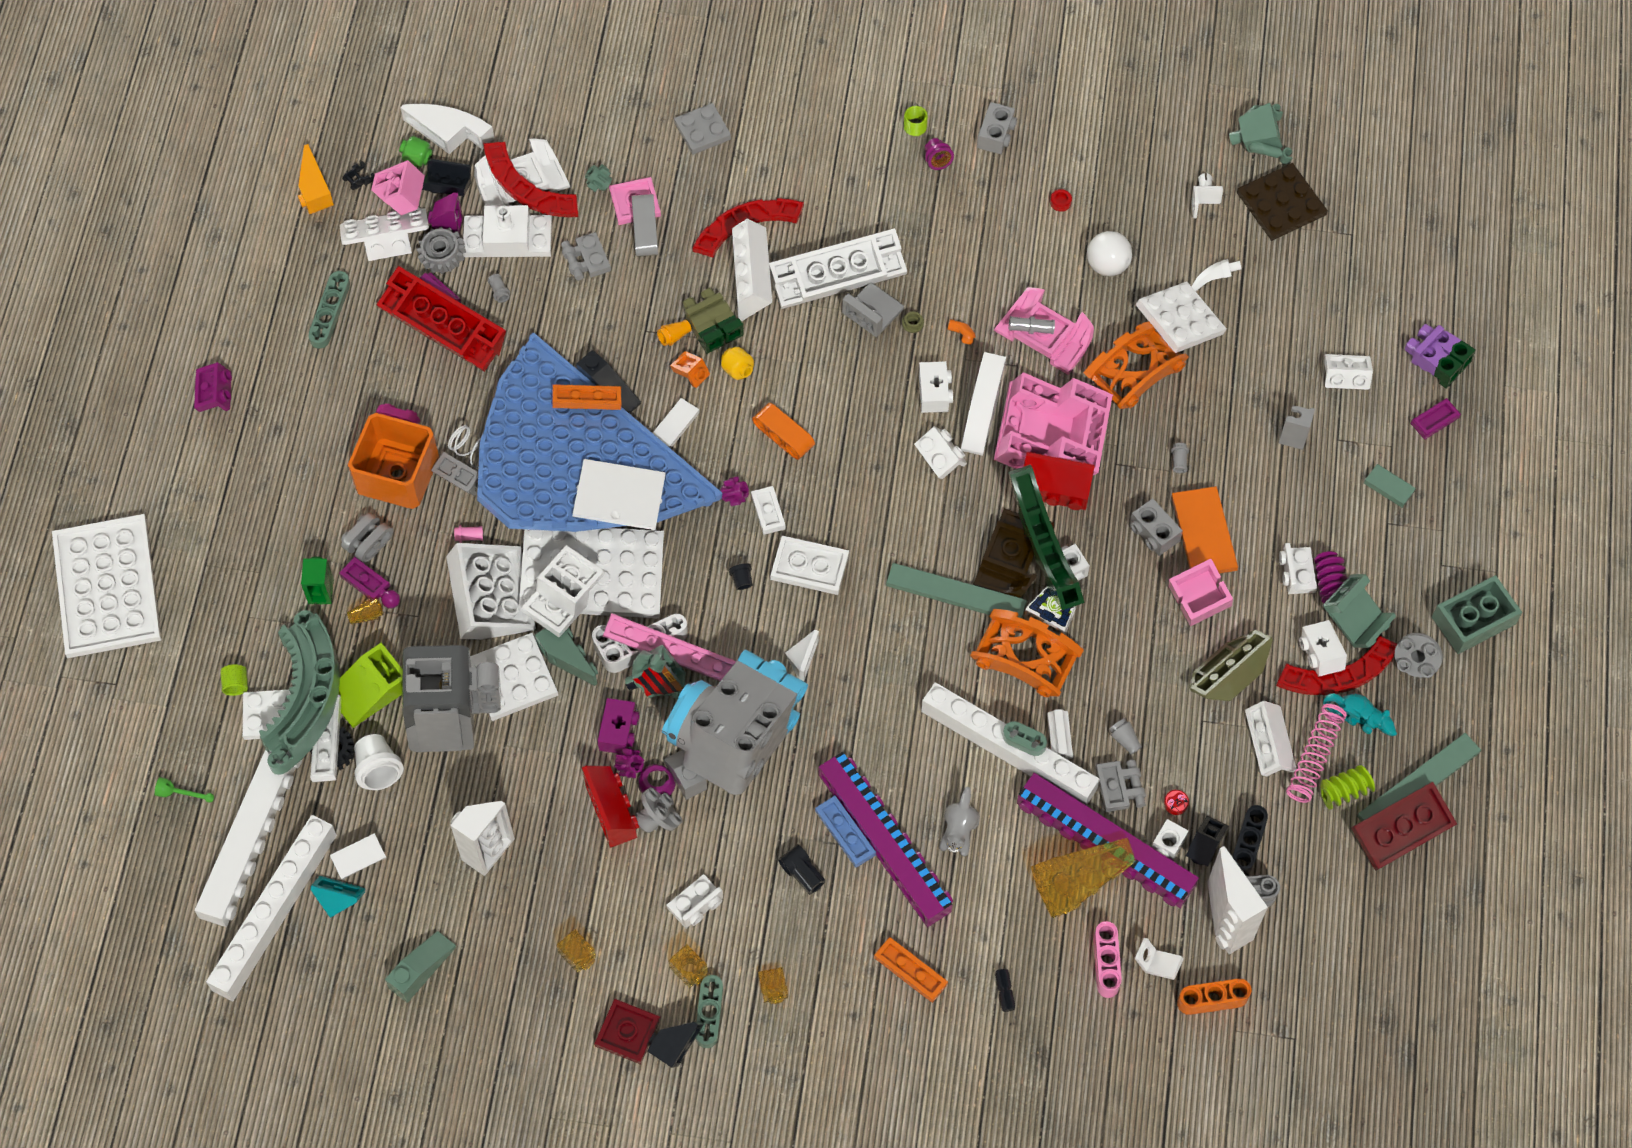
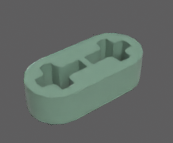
[1003,721,1047,756]

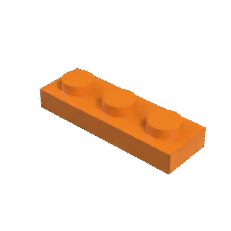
[552,385,621,410]
[874,937,948,1003]

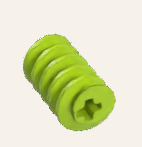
[1320,765,1375,810]

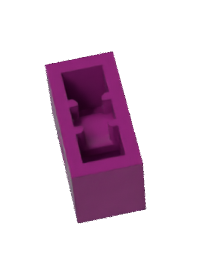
[598,698,640,754]

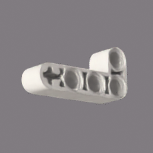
[592,614,688,673]

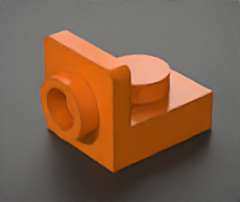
[670,351,710,388]

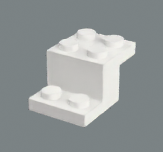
[522,545,604,637]

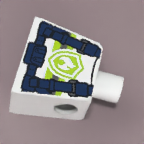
[1024,587,1076,636]

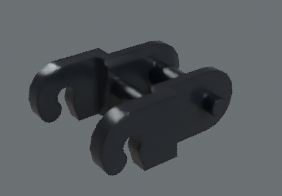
[342,161,375,190]

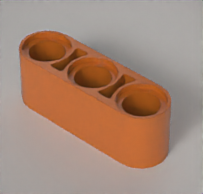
[752,403,815,460]
[1177,979,1252,1015]

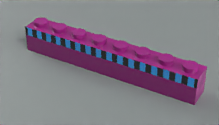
[819,752,953,928]
[1017,773,1199,909]

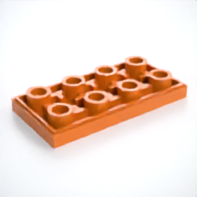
[1171,486,1238,574]

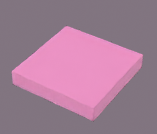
[609,177,661,225]

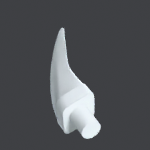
[1192,259,1242,292]

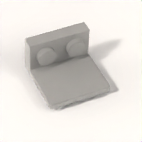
[842,283,904,338]

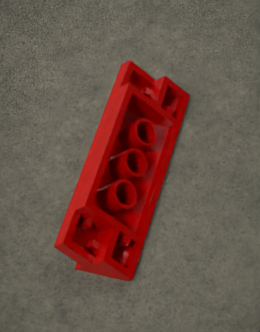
[376,266,506,372]

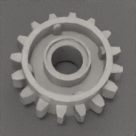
[417,227,466,274]

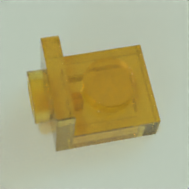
[758,967,788,1004]

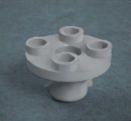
[1395,633,1443,678]
[636,787,683,833]

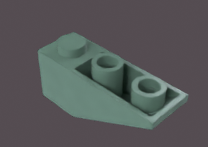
[535,628,598,686]

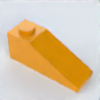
[297,144,334,214]

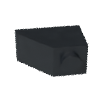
[1186,816,1229,867]
[647,1021,704,1068]

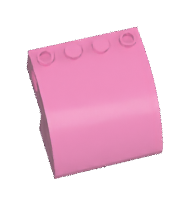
[994,372,1113,475]

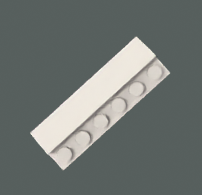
[769,228,907,309]

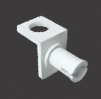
[1191,173,1223,218]

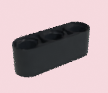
[1232,805,1268,876]

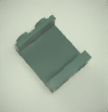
[1323,574,1396,648]

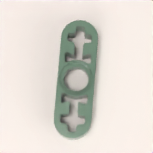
[696,975,723,1048]

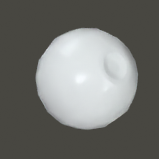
[1087,231,1132,277]

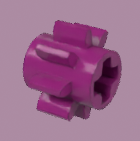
[720,476,749,506]
[614,748,645,778]

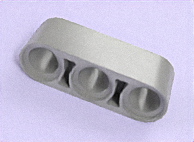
[632,194,658,256]

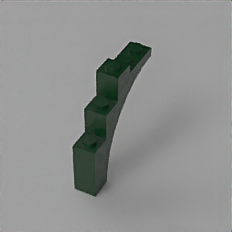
[1008,465,1085,610]

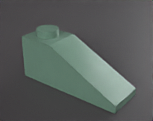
[385,931,457,1003]

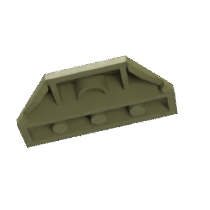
[1189,629,1273,701]

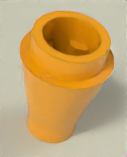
[657,320,692,346]

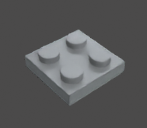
[674,103,731,155]

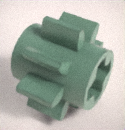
[585,164,612,192]

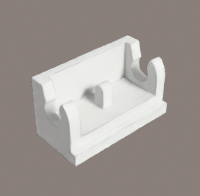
[330,833,386,880]

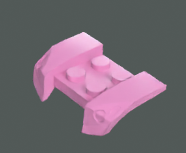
[994,287,1094,375]

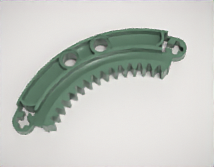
[259,610,340,775]

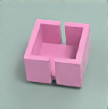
[1169,559,1233,627]

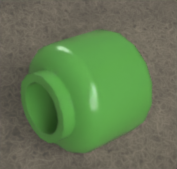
[399,136,433,168]

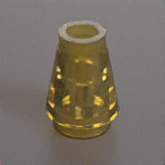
[347,598,384,625]

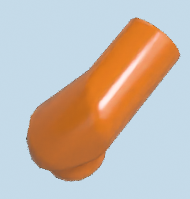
[948,319,976,345]

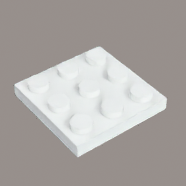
[1136,282,1227,353]
[470,633,558,721]

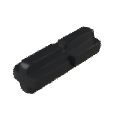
[995,969,1015,1012]

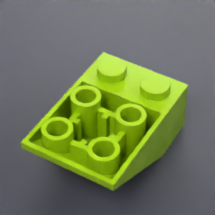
[338,642,403,728]

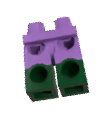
[1405,324,1476,389]

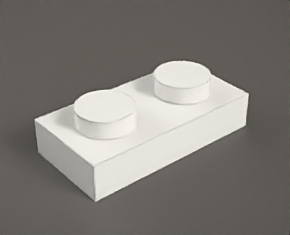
[751,486,785,535]

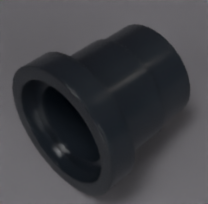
[728,563,753,590]

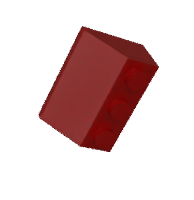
[1024,452,1095,510]
[582,765,639,848]

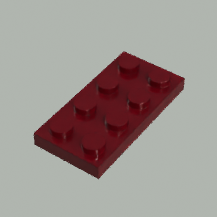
[1351,782,1457,871]

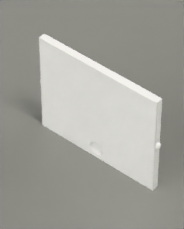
[572,459,666,530]

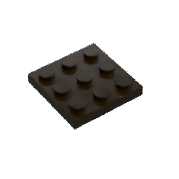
[1237,163,1328,241]

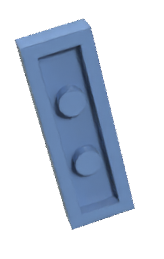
[815,796,876,868]

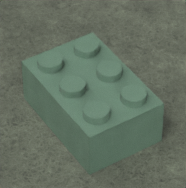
[1432,575,1522,654]

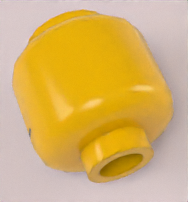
[721,347,754,380]

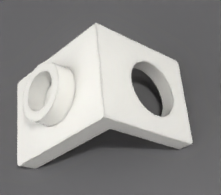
[1135,938,1183,980]

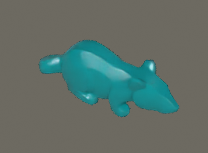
[1323,693,1397,736]

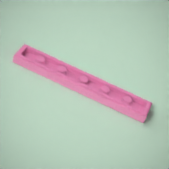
[603,613,736,681]

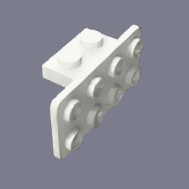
[340,207,429,261]

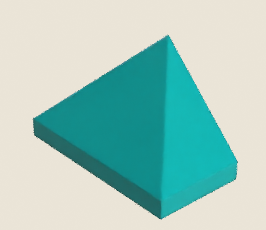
[310,876,366,918]

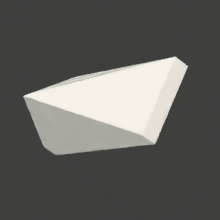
[785,630,819,681]

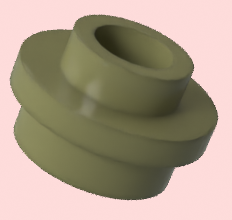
[902,311,924,333]

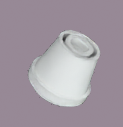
[354,734,404,790]

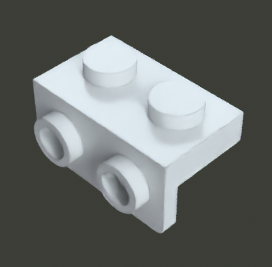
[914,426,967,479]

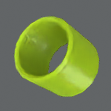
[904,106,928,136]
[220,664,248,696]

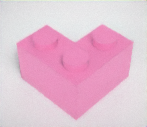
[371,160,425,215]

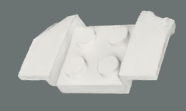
[474,139,570,206]

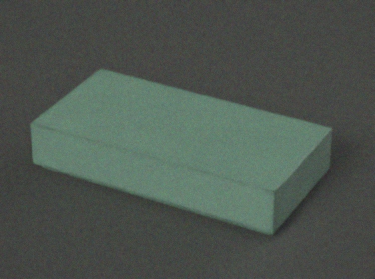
[1364,464,1416,508]

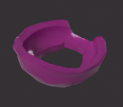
[638,764,676,796]

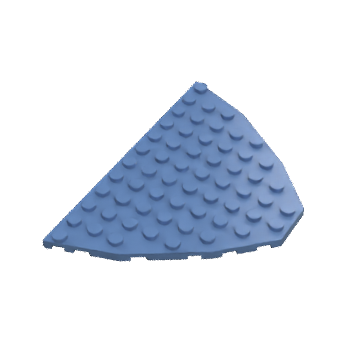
[477,333,723,532]

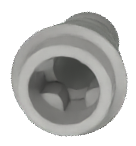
[1109,718,1142,755]

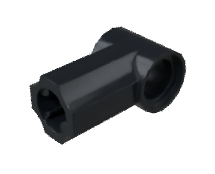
[778,844,825,895]

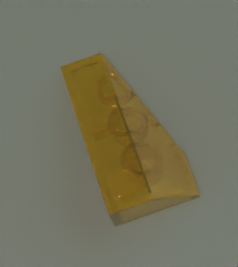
[1031,838,1136,918]

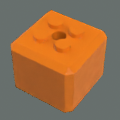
[348,413,439,509]

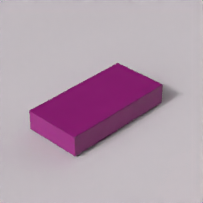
[1410,398,1461,440]

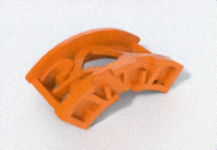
[1083,321,1189,409]
[970,609,1084,698]

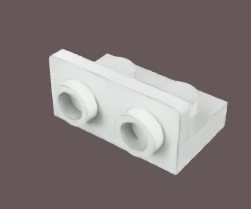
[1324,354,1373,390]
[1279,543,1317,594]
[667,874,723,929]

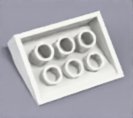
[446,543,536,640]
[1207,846,1268,954]

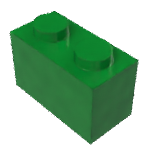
[301,556,334,604]

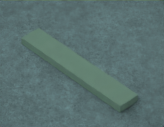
[886,563,1027,618]
[1357,733,1481,821]

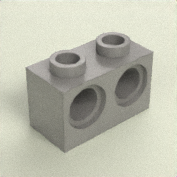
[977,102,1017,155]
[1129,498,1183,556]

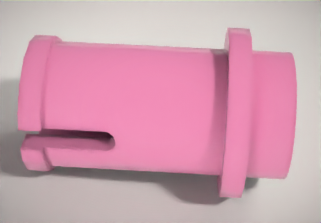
[454,525,483,543]

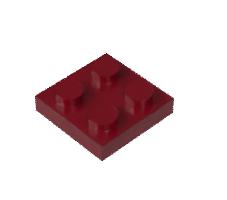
[594,999,661,1065]

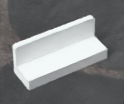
[1245,701,1297,777]

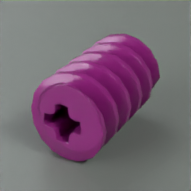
[1314,551,1347,603]

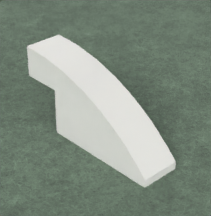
[400,104,494,154]
[961,352,1006,456]

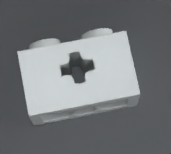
[919,361,953,413]
[1299,620,1347,677]

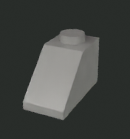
[663,750,707,800]

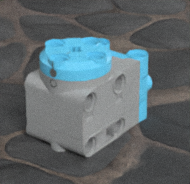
[662,649,808,795]

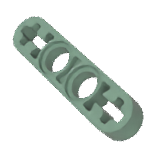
[308,271,350,349]

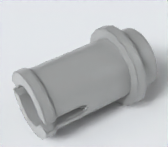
[488,274,510,303]
[1171,443,1189,473]

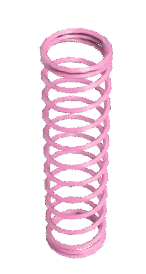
[1286,704,1347,803]

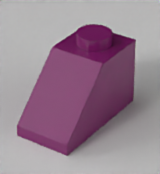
[428,193,463,233]

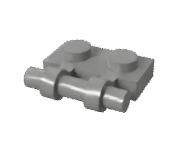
[561,232,611,281]
[1096,760,1146,812]

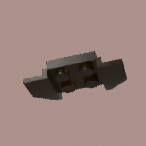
[973,508,1054,598]

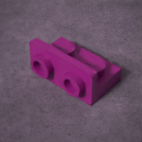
[194,362,232,412]

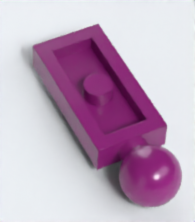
[339,557,400,609]

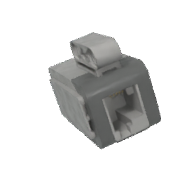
[402,645,501,752]

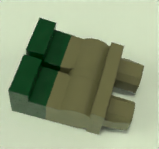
[683,288,744,354]

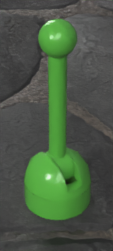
[154,777,214,803]

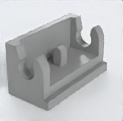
[1279,406,1315,450]
[431,452,478,496]

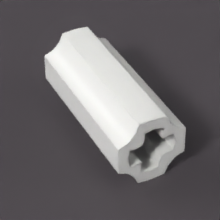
[1047,709,1073,760]

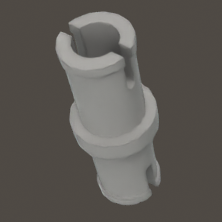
[1008,316,1055,334]

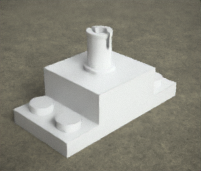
[463,205,552,257]

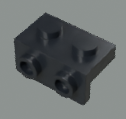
[422,159,471,197]

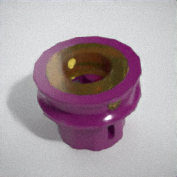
[925,138,954,170]

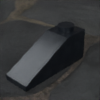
[576,350,641,414]

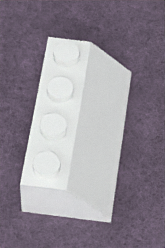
[732,219,772,321]
[450,801,515,876]

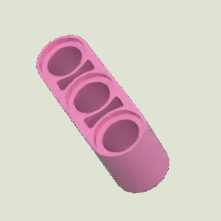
[1093,921,1122,998]

